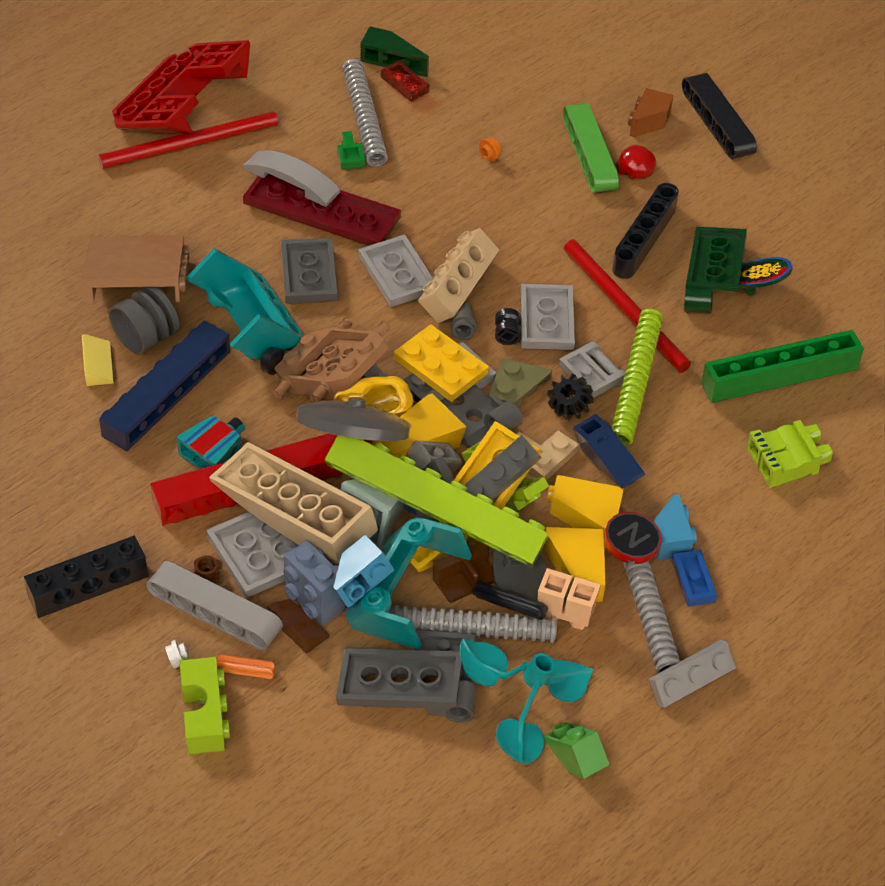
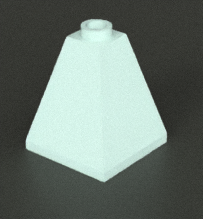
[341,479,404,550]

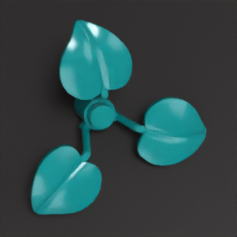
[459,638,593,764]

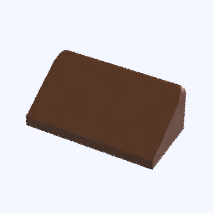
[267,599,329,653]

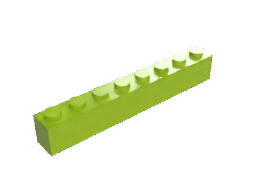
[325,435,548,568]

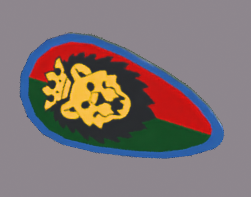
[739,257,793,296]

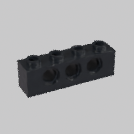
[24,535,148,618]

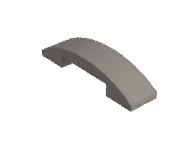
[243,150,340,207]

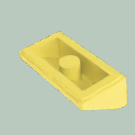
[82,334,114,386]

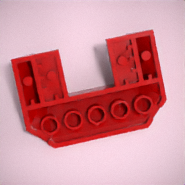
[112,40,251,134]

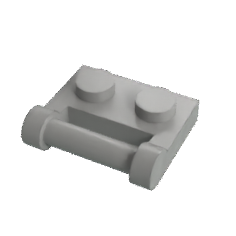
[559,341,625,398]

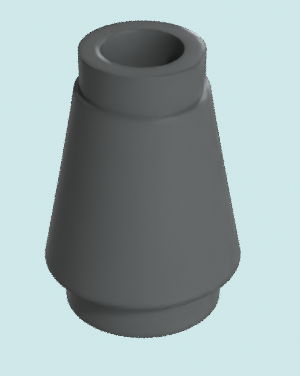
[450,303,477,340]

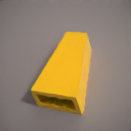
[371,393,467,458]

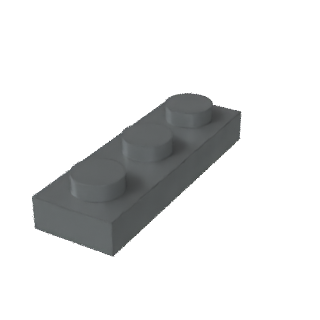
[464,435,542,501]

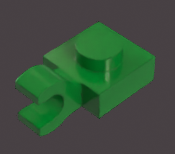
[337,131,366,170]

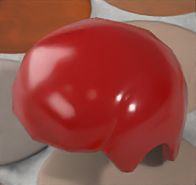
[616,145,657,180]

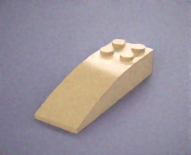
[209,442,378,567]

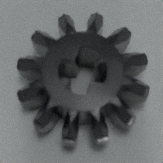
[547,373,594,421]

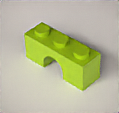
[179,657,230,755]

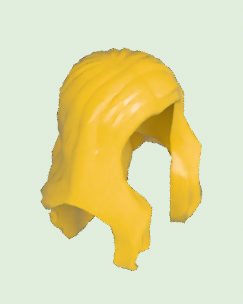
[334,376,413,417]

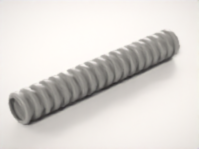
[343,59,388,167]
[623,560,680,674]
[387,605,557,643]

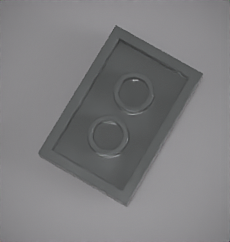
[281,238,338,303]

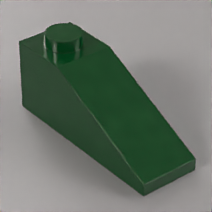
[360,26,429,77]

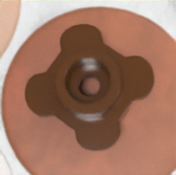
[193,555,222,584]

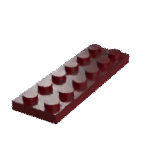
[243,174,401,246]

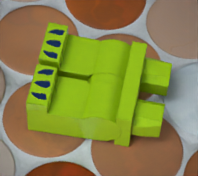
[747,420,833,488]

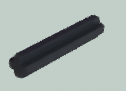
[472,581,548,620]

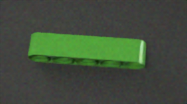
[563,103,619,193]

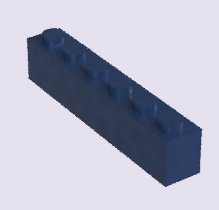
[99,320,230,451]

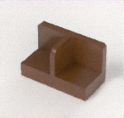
[432,541,494,603]

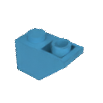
[653,494,697,561]
[333,535,395,608]

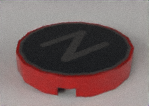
[604,512,662,564]

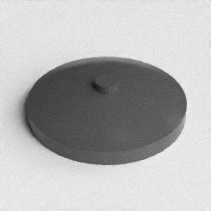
[296,397,411,441]

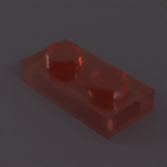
[381,61,430,102]

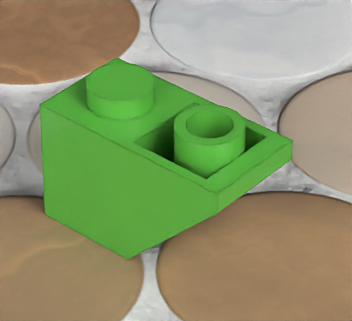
[543,722,610,779]

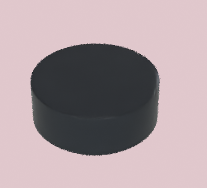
[260,347,284,375]

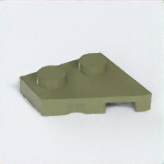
[488,358,552,407]

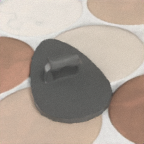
[493,549,548,601]

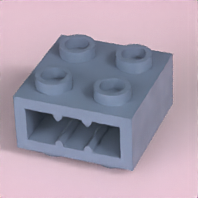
[283,540,345,626]

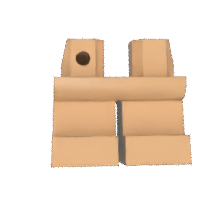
[538,568,601,630]

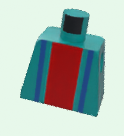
[177,416,245,469]

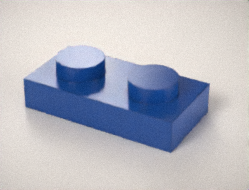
[672,549,717,607]

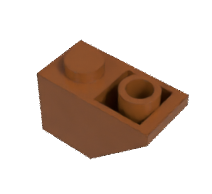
[628,88,674,137]

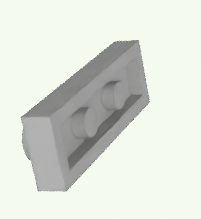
[649,640,736,708]

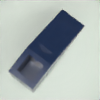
[573,414,645,489]

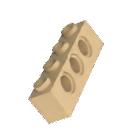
[418,228,499,323]

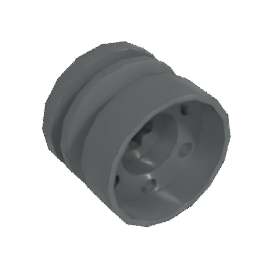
[108,287,180,355]

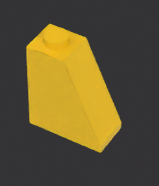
[546,475,624,547]
[544,527,605,602]

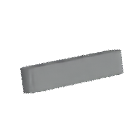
[146,561,283,650]

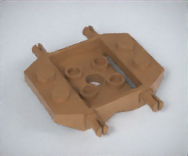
[272,317,390,402]

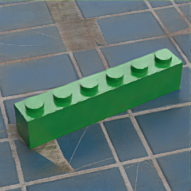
[701,329,864,403]

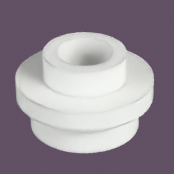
[165,639,190,669]

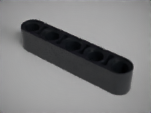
[682,73,757,160]
[612,183,679,279]

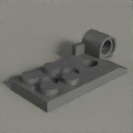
[403,373,523,449]
[336,648,477,722]

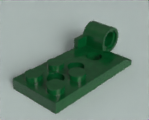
[684,226,747,314]

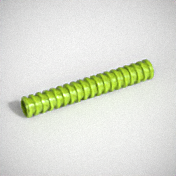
[611,309,663,446]

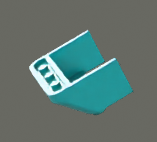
[186,248,305,360]
[346,518,472,650]

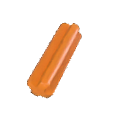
[216,654,275,679]

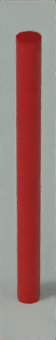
[98,111,278,169]
[564,239,691,373]

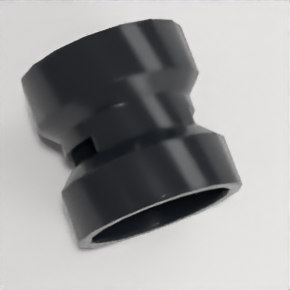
[495,308,521,345]

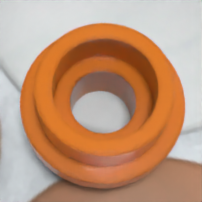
[479,138,502,162]

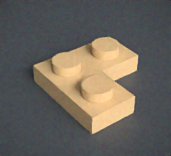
[517,430,579,480]

